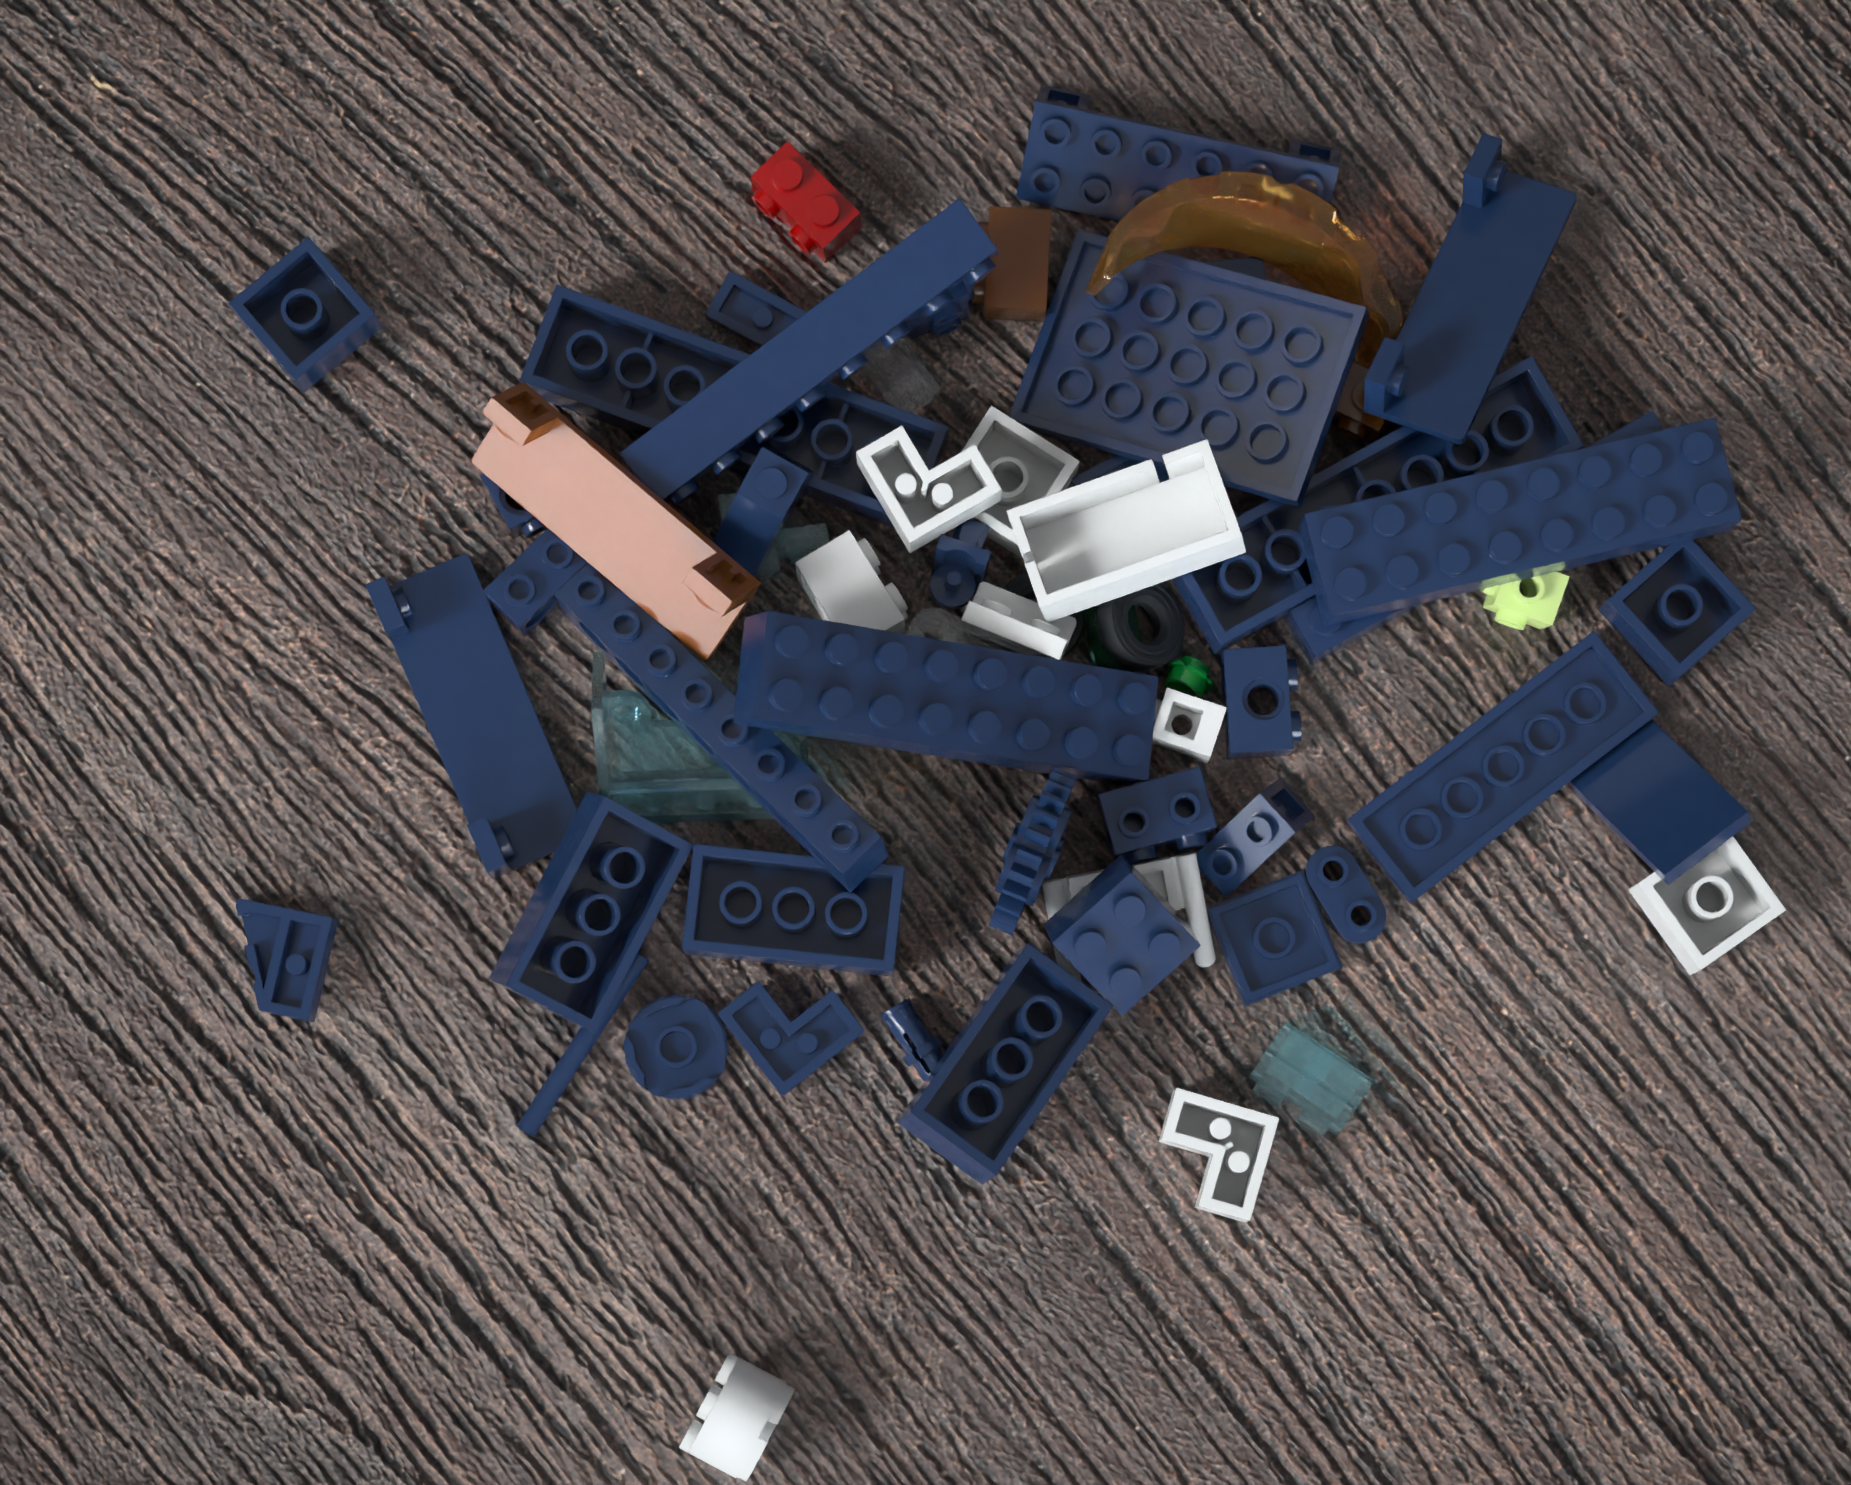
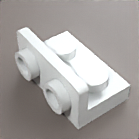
[961,582,1077,660]

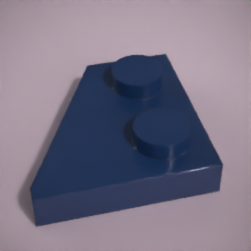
[236,898,338,1023]

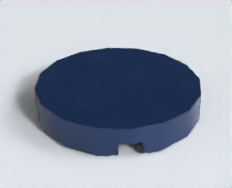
[623,994,729,1101]

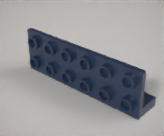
[1016,84,1341,263]
[1364,133,1576,445]
[365,554,577,879]

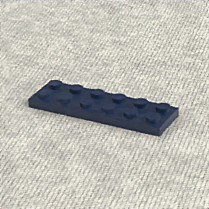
[1346,631,1659,904]

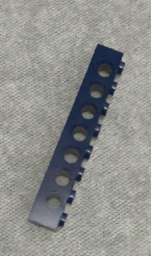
[554,563,888,893]

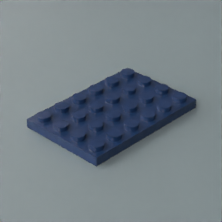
[1009,229,1370,507]

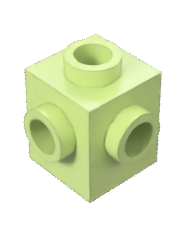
[1481,572,1570,630]

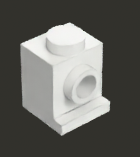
[1152,688,1227,763]

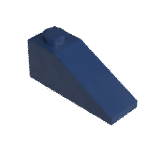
[713,446,815,578]

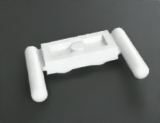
[1042,852,1216,982]

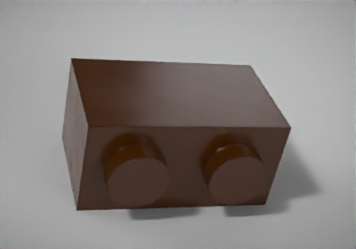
[974,206,1052,322]

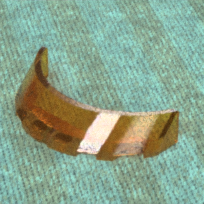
[1085,171,1404,369]

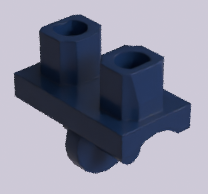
[929,519,991,610]

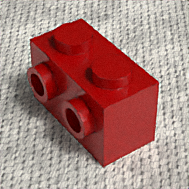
[751,141,861,263]

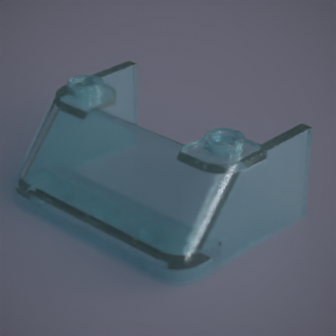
[591,652,810,823]

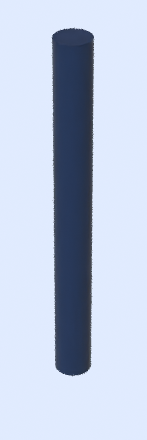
[516,953,649,1138]

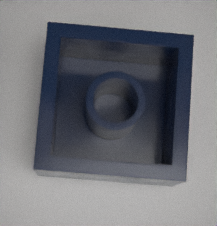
[228,237,382,393]
[1599,540,1756,687]
[1044,854,1201,1016]

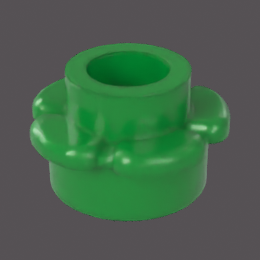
[1163,656,1214,699]

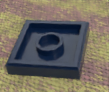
[1206,870,1342,1007]

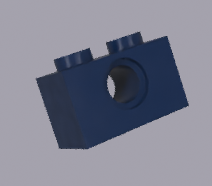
[1220,645,1302,760]

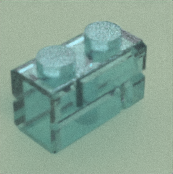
[1248,1021,1374,1137]

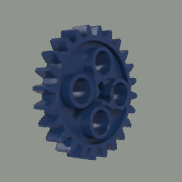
[989,767,1077,935]

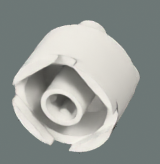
[679,1352,795,1482]

